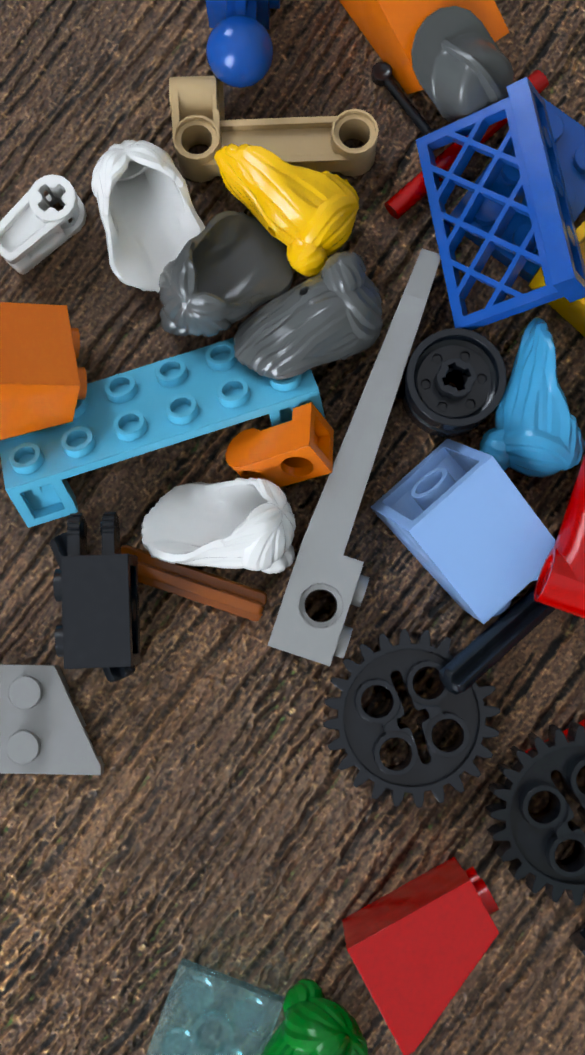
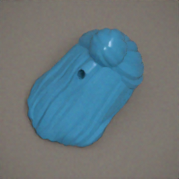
[479,317,585,478]

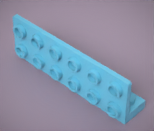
[0,338,325,528]

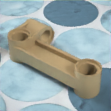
[169,75,379,183]

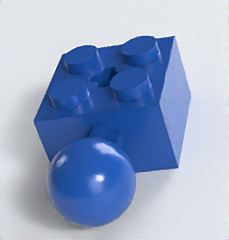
[205,0,280,88]

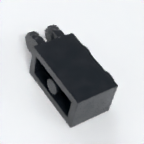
[53,512,141,669]

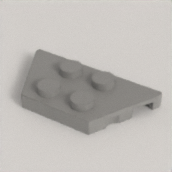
[0,664,104,775]

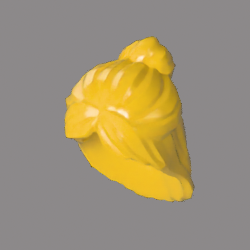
[214,143,359,278]

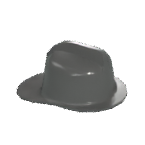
[411,6,515,124]

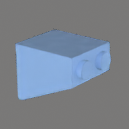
[371,438,556,624]

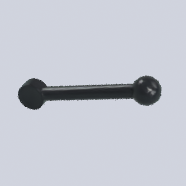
[371,62,438,136]

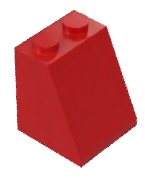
[342,857,499,1055]

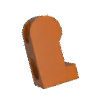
[225,402,334,487]

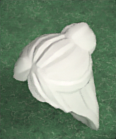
[91,140,205,293]
[141,477,296,574]

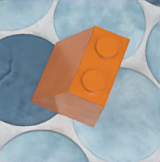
[339,0,510,96]
[0,302,87,440]

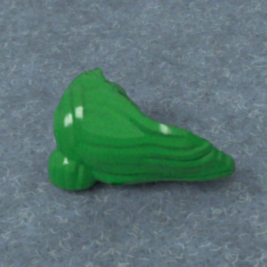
[261,978,368,1055]

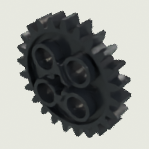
[323,629,500,808]
[485,722,585,905]

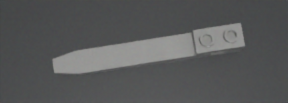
[267,248,440,666]

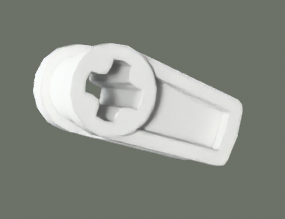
[0,174,87,275]

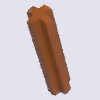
[121,545,267,621]

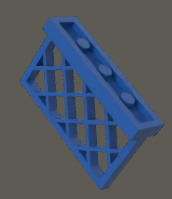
[416,77,585,331]

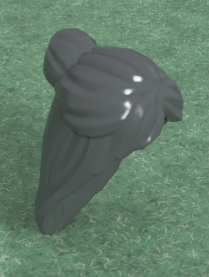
[159,211,293,338]
[233,251,383,380]

